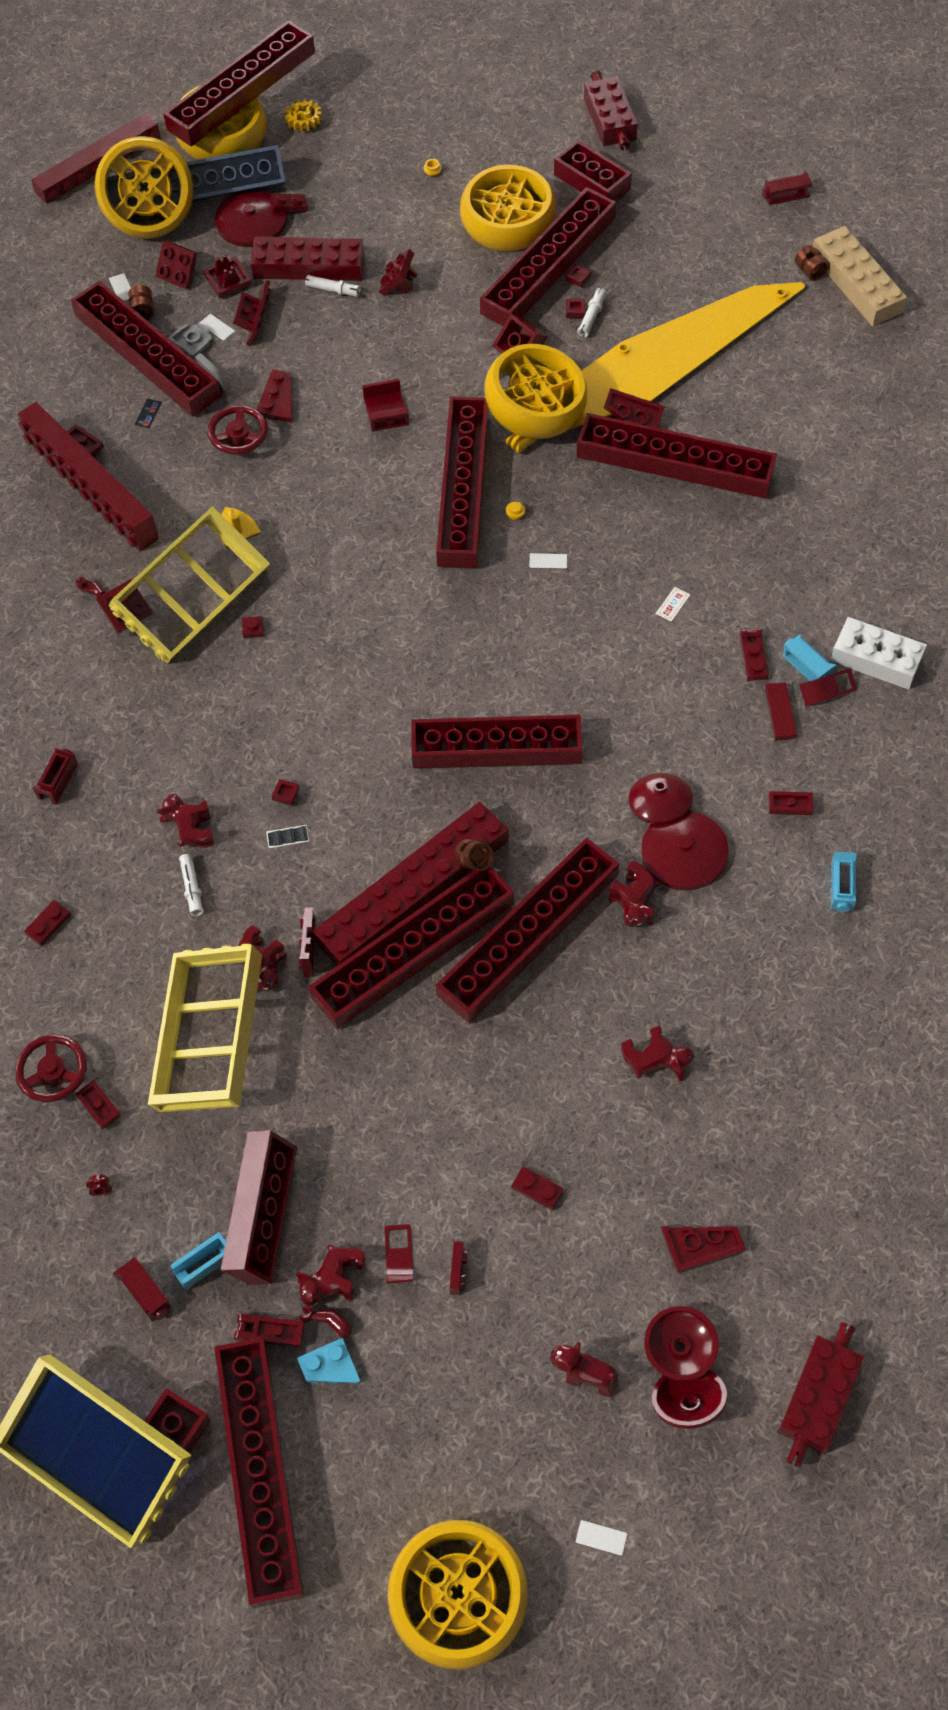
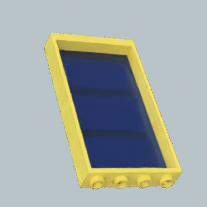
[0,1355,192,1548]

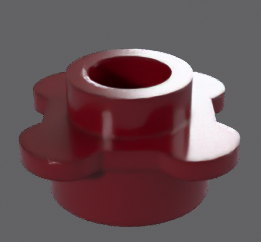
[86,1174,112,1196]

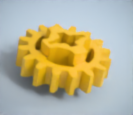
[284,99,322,132]

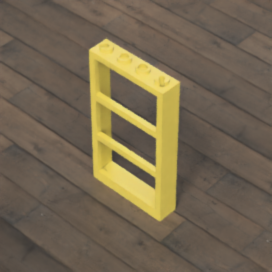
[109,506,270,663]
[148,944,262,1112]

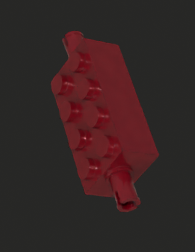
[584,70,638,151]
[778,1322,864,1468]

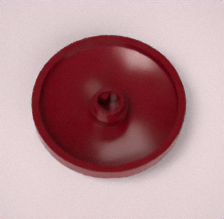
[215,190,287,247]
[641,811,729,891]

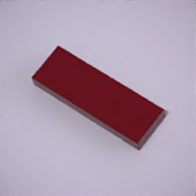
[765,682,796,741]

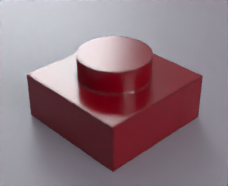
[566,264,591,288]
[566,299,585,318]
[242,616,264,638]
[272,779,300,806]

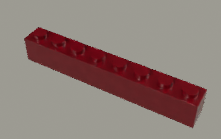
[31,112,161,204]

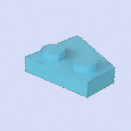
[297,1338,361,1385]

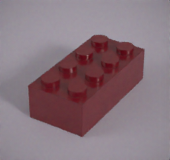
[554,139,632,202]

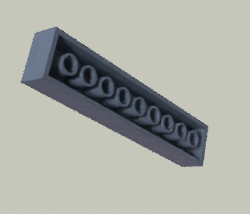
[108,145,285,208]

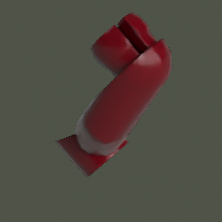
[75,577,105,598]
[299,1305,351,1339]

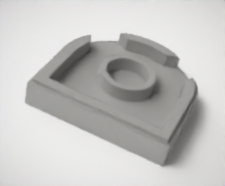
[168,323,212,360]
[195,353,230,393]

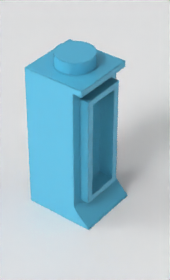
[783,634,837,681]
[831,851,857,912]
[170,1232,227,1292]

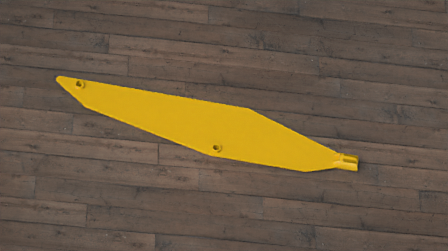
[505,282,805,454]

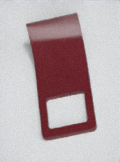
[799,669,857,706]
[384,1224,413,1284]

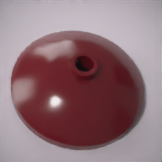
[628,773,693,824]
[644,1306,719,1381]
[652,1370,727,1429]

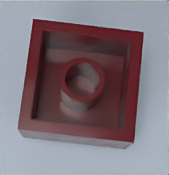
[140,1388,211,1455]

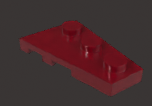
[256,369,292,423]
[604,388,665,428]
[299,908,315,977]
[661,1226,746,1273]

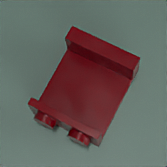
[362,378,409,432]

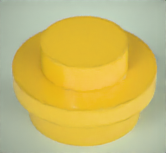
[424,159,441,176]
[506,502,525,520]

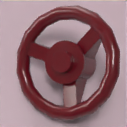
[207,405,268,455]
[15,1034,87,1103]

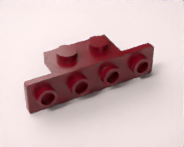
[232,280,271,346]

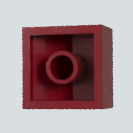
[492,314,548,354]

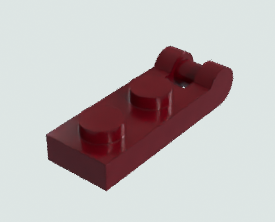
[740,628,769,681]
[233,1314,305,1348]

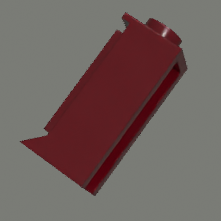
[762,170,812,206]
[33,748,78,805]
[112,1257,172,1322]

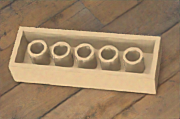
[813,226,907,327]

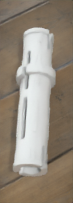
[305,275,361,297]
[577,288,607,338]
[179,854,204,917]

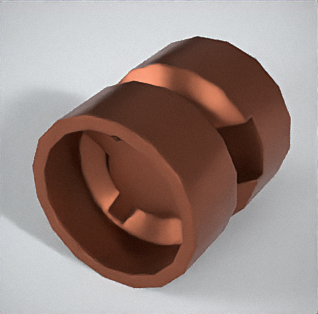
[794,245,829,281]
[128,285,154,320]
[455,839,494,871]

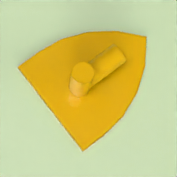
[221,507,261,547]

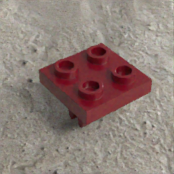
[155,240,198,289]
[378,249,417,296]
[203,254,252,298]
[96,579,153,634]

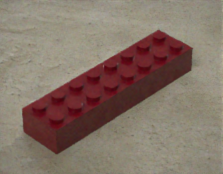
[411,714,582,768]

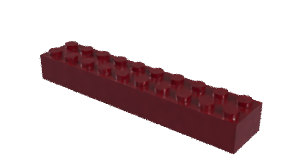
[163,20,315,147]
[480,187,616,326]
[71,280,221,417]
[436,396,489,568]
[17,402,159,552]
[577,413,777,499]
[312,801,509,966]
[436,837,619,1024]
[308,866,514,1030]
[214,1337,304,1609]

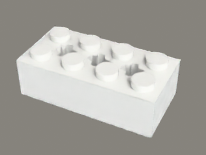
[830,617,927,689]

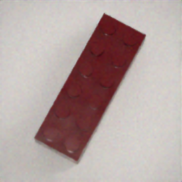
[251,236,364,281]
[221,1130,297,1285]

